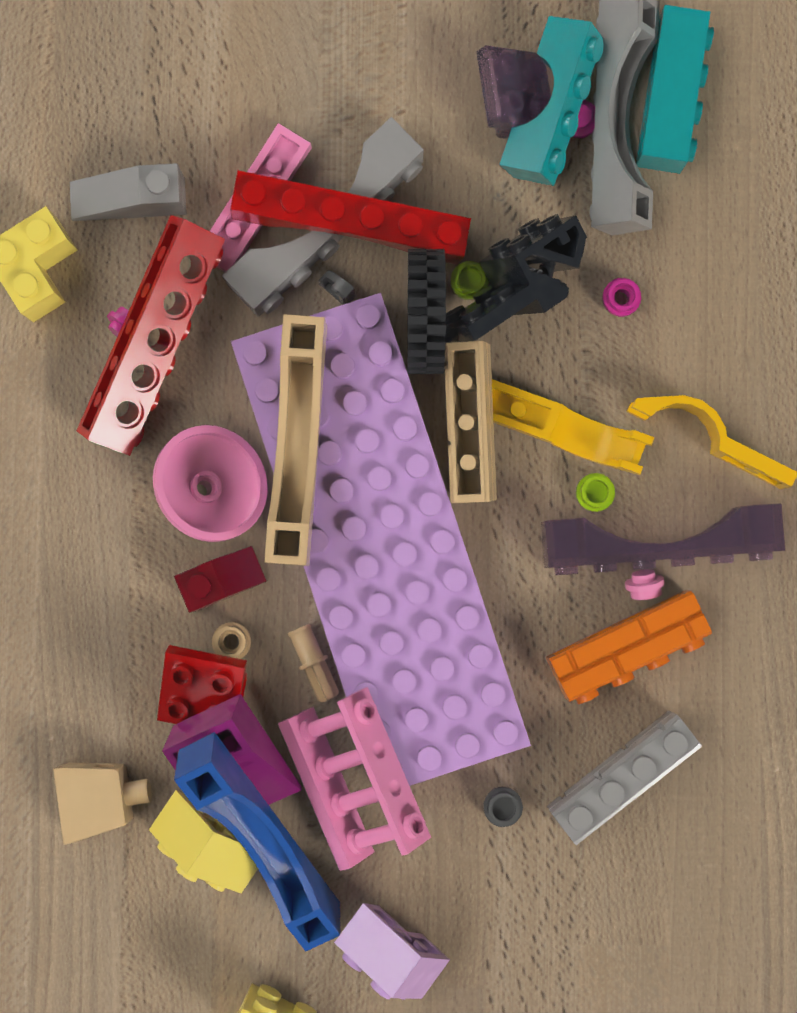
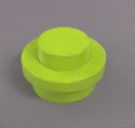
[450,261,489,300]
[576,473,615,512]

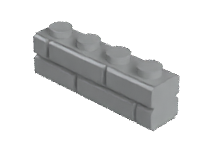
[547,710,702,845]

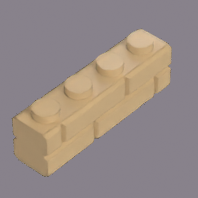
[445,341,497,503]

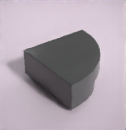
[318,270,356,305]

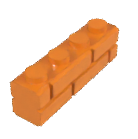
[546,590,712,704]

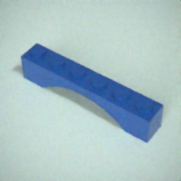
[174,732,341,952]

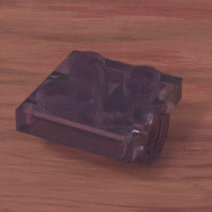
[476,45,551,139]

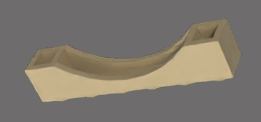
[264,314,327,566]

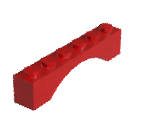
[230,170,471,265]

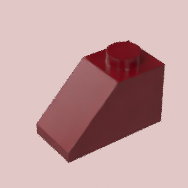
[174,546,267,613]

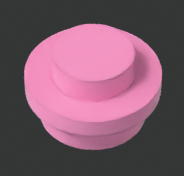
[625,569,665,600]

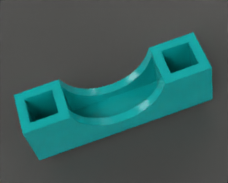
[499,16,604,186]

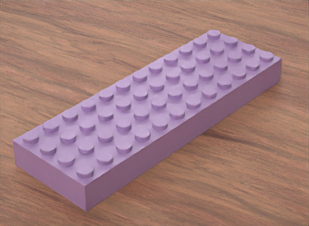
[231,293,531,786]

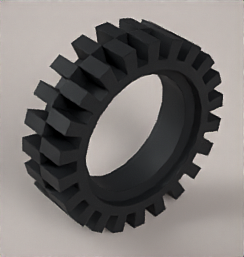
[408,249,446,374]

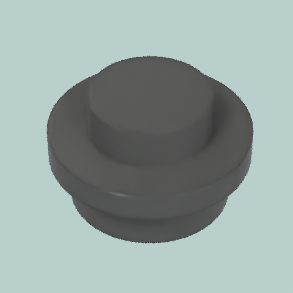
[483,787,523,827]

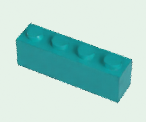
[636,5,714,174]

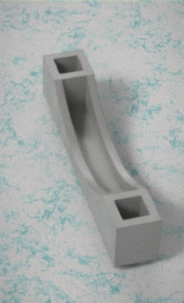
[590,0,659,236]
[222,117,424,317]

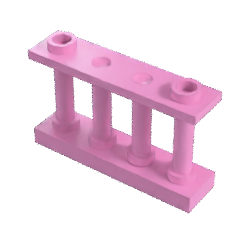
[278,687,431,871]

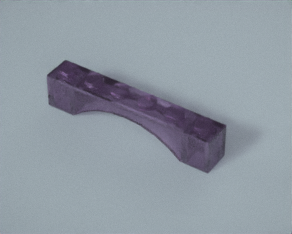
[541,503,786,575]

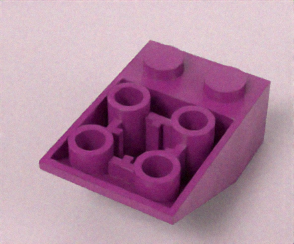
[162,694,302,805]

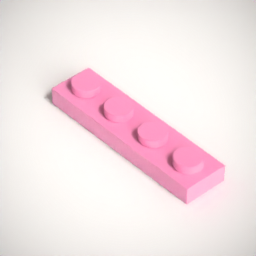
[210,123,312,272]

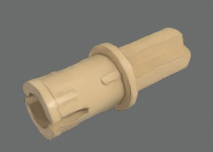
[287,624,339,702]

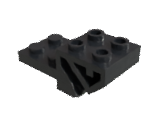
[445,214,587,342]

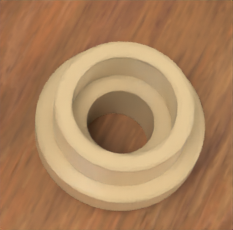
[212,622,251,659]

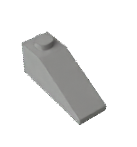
[70,163,187,221]

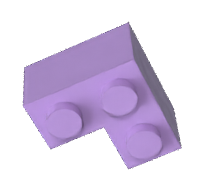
[334,903,450,1000]

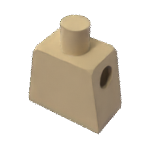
[53,763,152,845]

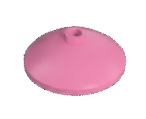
[153,425,268,542]

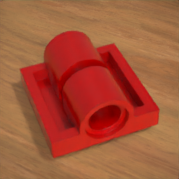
[157,645,247,724]

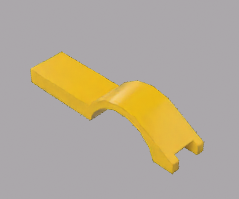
[492,379,655,475]
[626,395,797,489]

